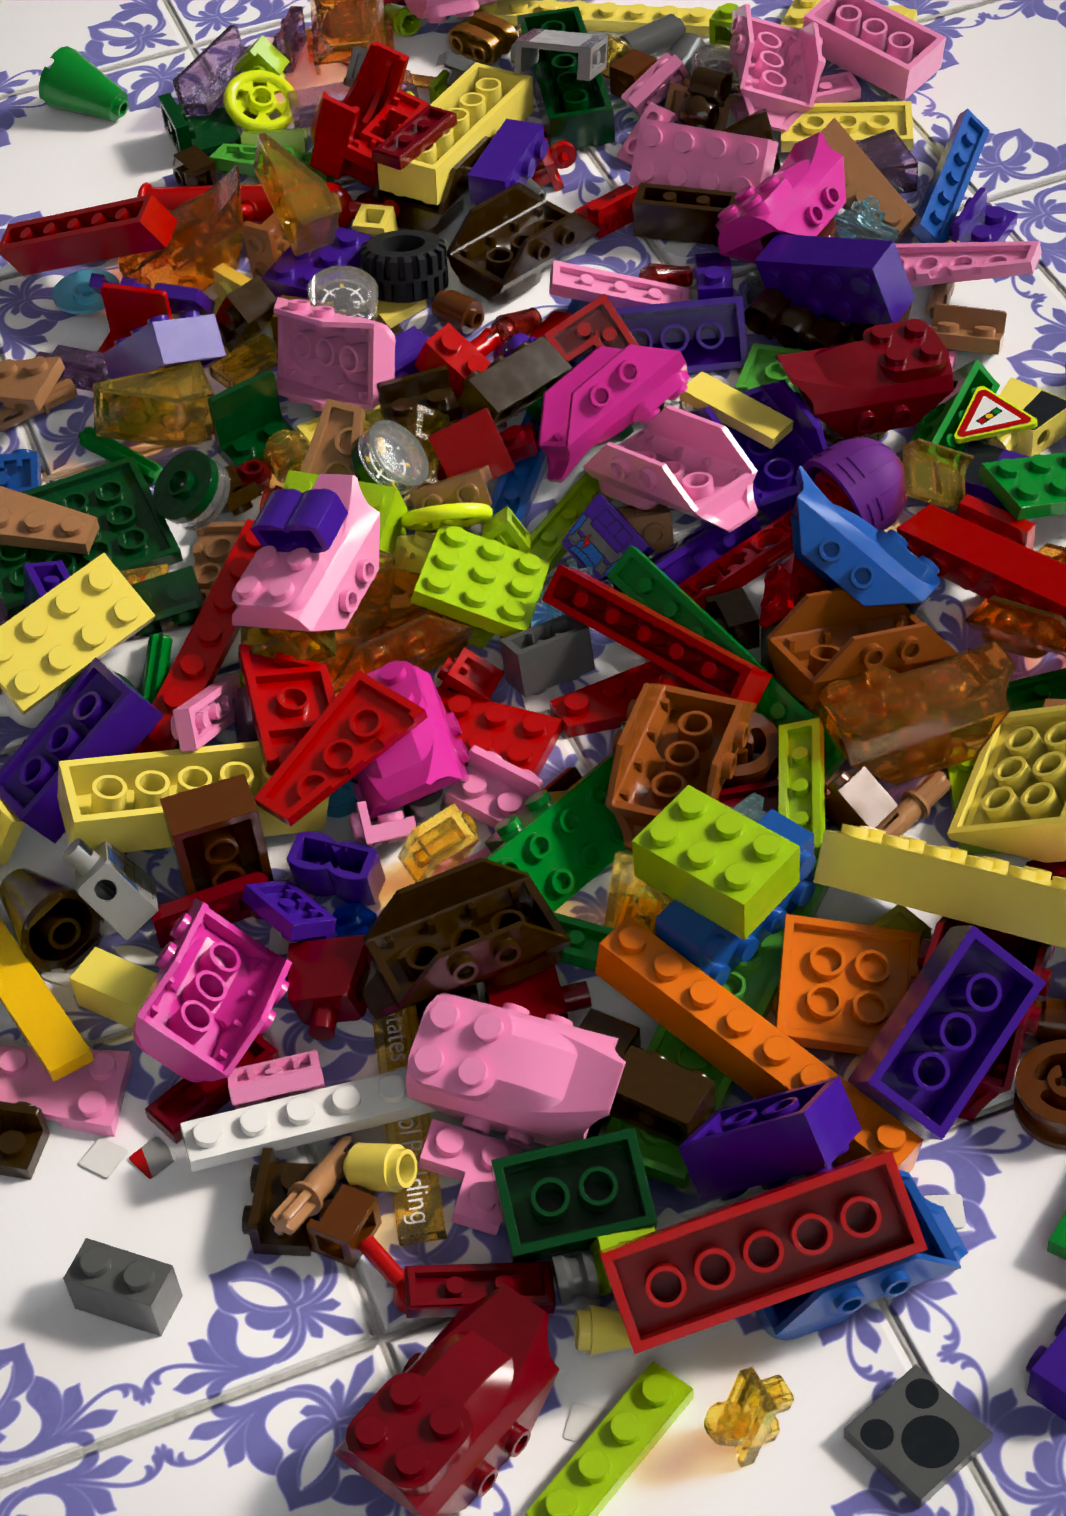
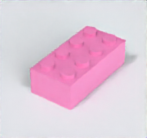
[803,0,946,101]
[628,118,779,193]

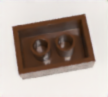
[160,774,274,896]

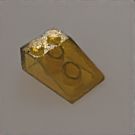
[253,133,342,256]
[93,361,214,448]

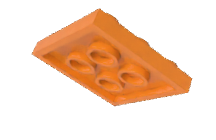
[775,914,921,1055]

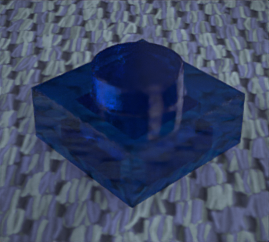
[332,901,377,938]

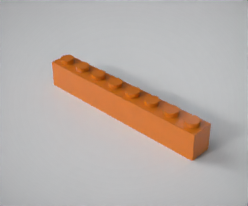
[595,916,924,1173]

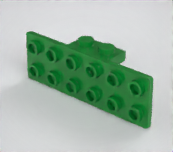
[484,752,627,912]

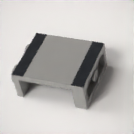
[510,28,608,81]

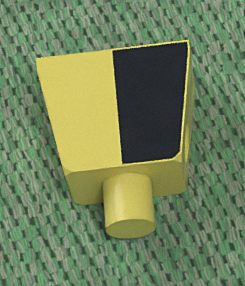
[986,377,1066,457]

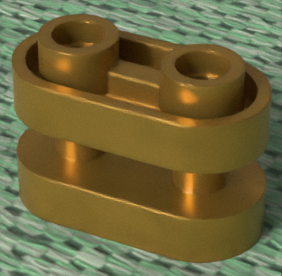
[449,11,519,66]

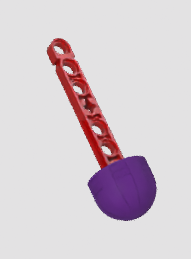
[678,438,909,611]

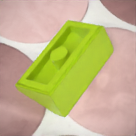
[240,128,308,153]

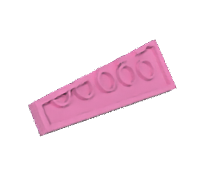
[895,241,1042,287]
[0,1046,133,1137]

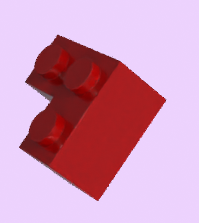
[543,293,639,364]

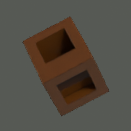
[306,1184,382,1268]

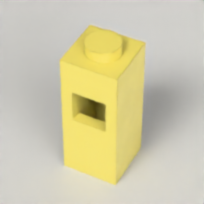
[69,947,158,1029]

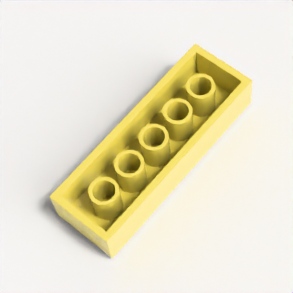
[377,63,534,205]
[57,741,330,853]
[813,824,1066,949]

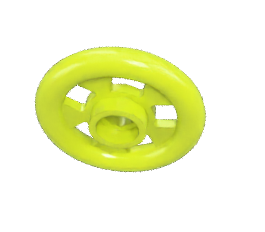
[223,70,299,131]
[401,503,493,531]

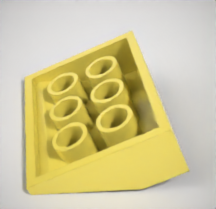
[947,704,1066,863]

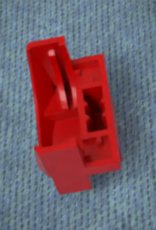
[309,42,429,188]

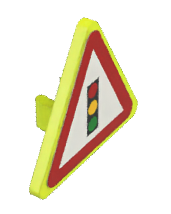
[954,386,1038,444]

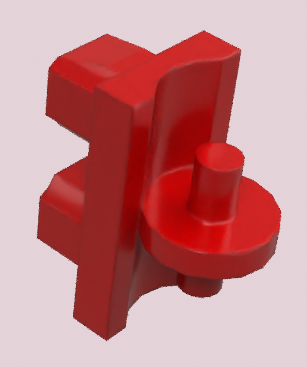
[532,137,577,192]

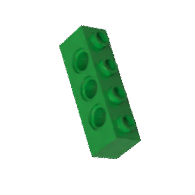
[900,359,1000,494]

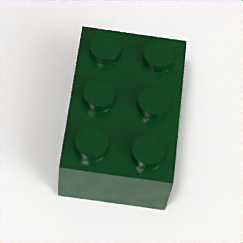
[491,1128,658,1263]

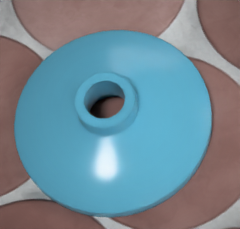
[52,269,120,314]

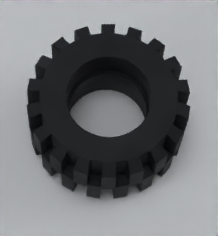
[360,230,449,303]

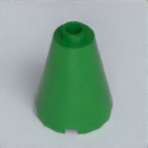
[39,46,129,121]

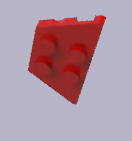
[238,644,335,772]

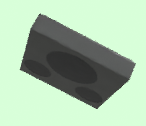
[844,1364,993,1508]

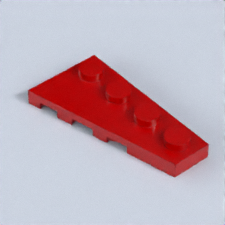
[254,670,428,827]

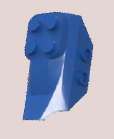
[791,466,940,615]
[755,1170,969,1341]

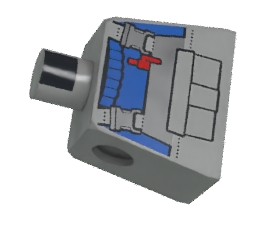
[62,838,158,940]

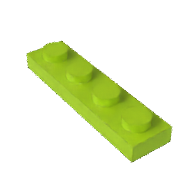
[778,718,825,860]
[525,1361,694,1516]

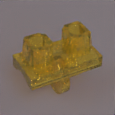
[704,1366,794,1468]

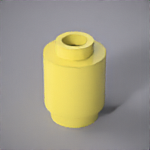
[343,1143,417,1192]

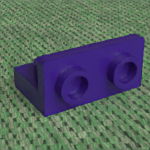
[949,187,1018,242]
[242,879,337,942]

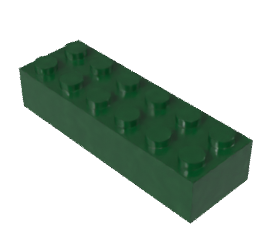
[517,6,615,148]

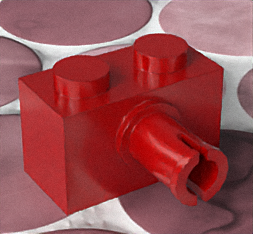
[414,323,501,413]

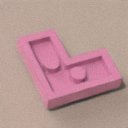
[417,1119,522,1236]

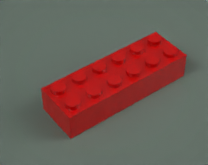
[600,1149,928,1354]

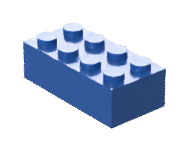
[655,809,816,986]

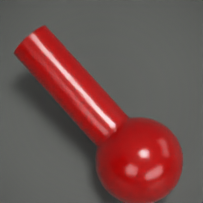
[358,1235,406,1314]

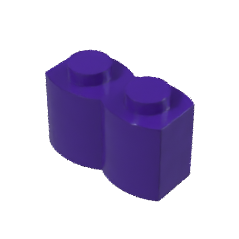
[251,489,348,553]
[286,832,386,906]

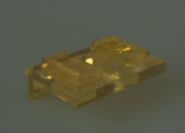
[902,438,974,511]

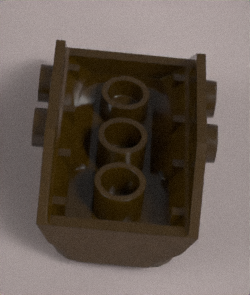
[372,136,492,235]
[447,182,601,304]
[357,857,571,1021]

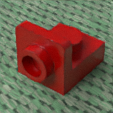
[437,647,505,701]

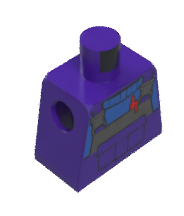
[561,493,655,585]

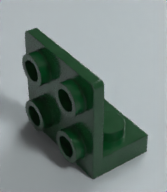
[158,93,241,154]
[208,370,303,468]
[131,565,205,637]

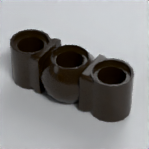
[674,65,733,130]
[744,288,848,351]

